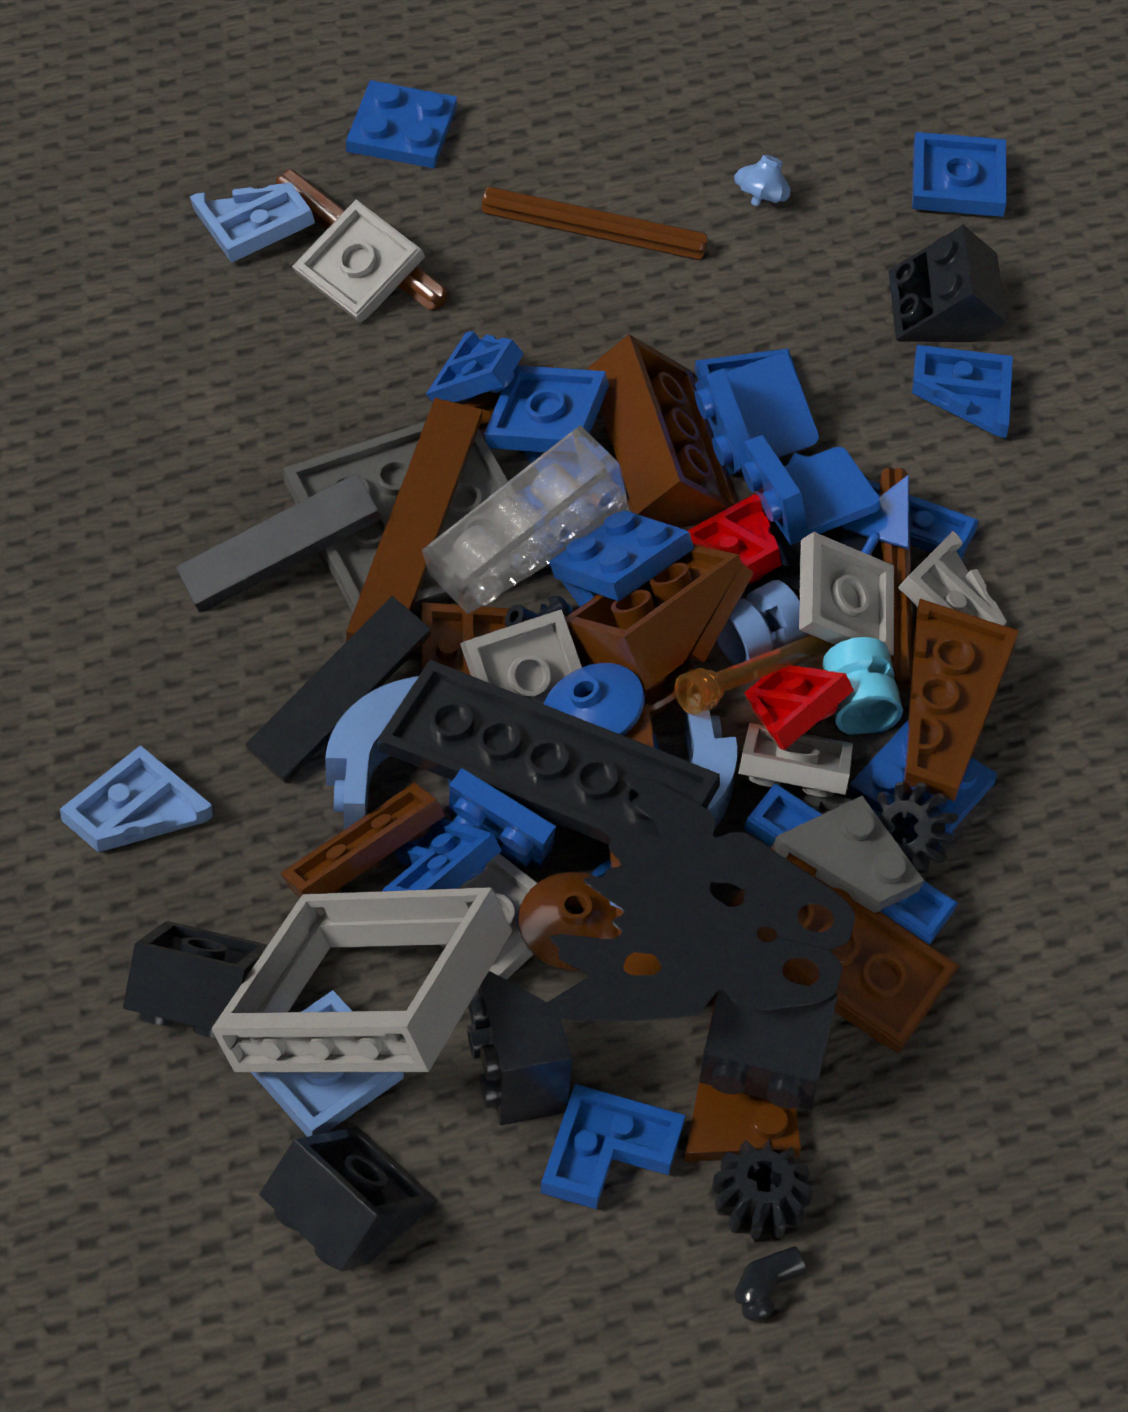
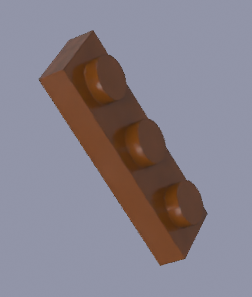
[281,782,446,898]

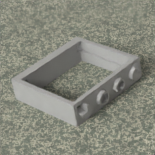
[212,887,512,1072]

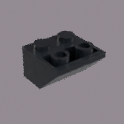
[889,224,1007,342]
[467,971,572,1126]

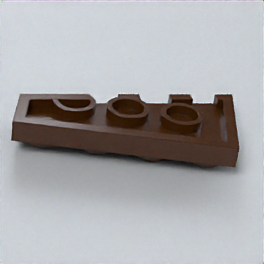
[904,599,1019,801]
[684,992,801,1162]

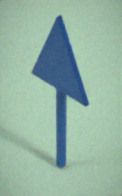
[842,475,909,556]

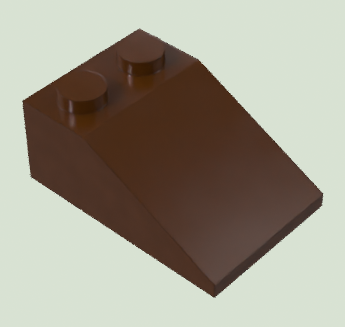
[565,545,742,691]

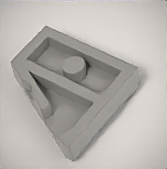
[898,531,1007,626]

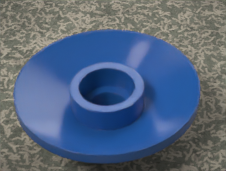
[544,663,645,736]

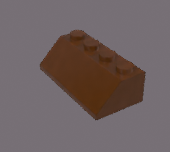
[587,334,738,528]

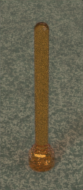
[675,635,835,715]

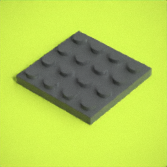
[283,421,550,614]

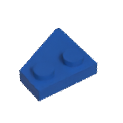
[426,331,524,404]
[912,345,1013,438]

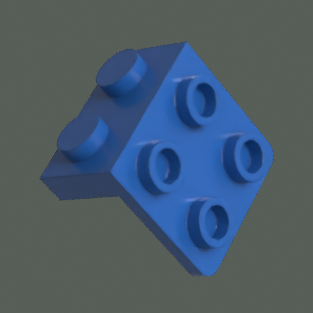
[695,353,819,476]
[742,435,880,545]

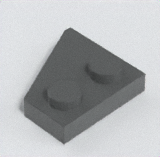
[772,796,924,913]

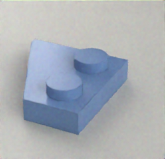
[190,183,315,263]
[60,745,213,853]

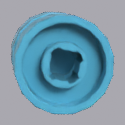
[823,637,903,735]

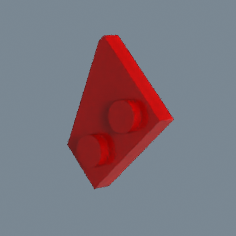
[687,494,782,584]
[744,663,854,750]

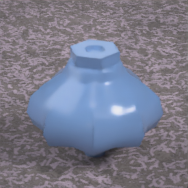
[734,155,791,206]

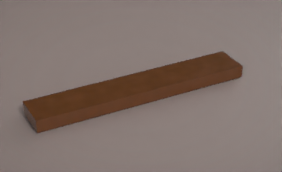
[346,398,482,642]

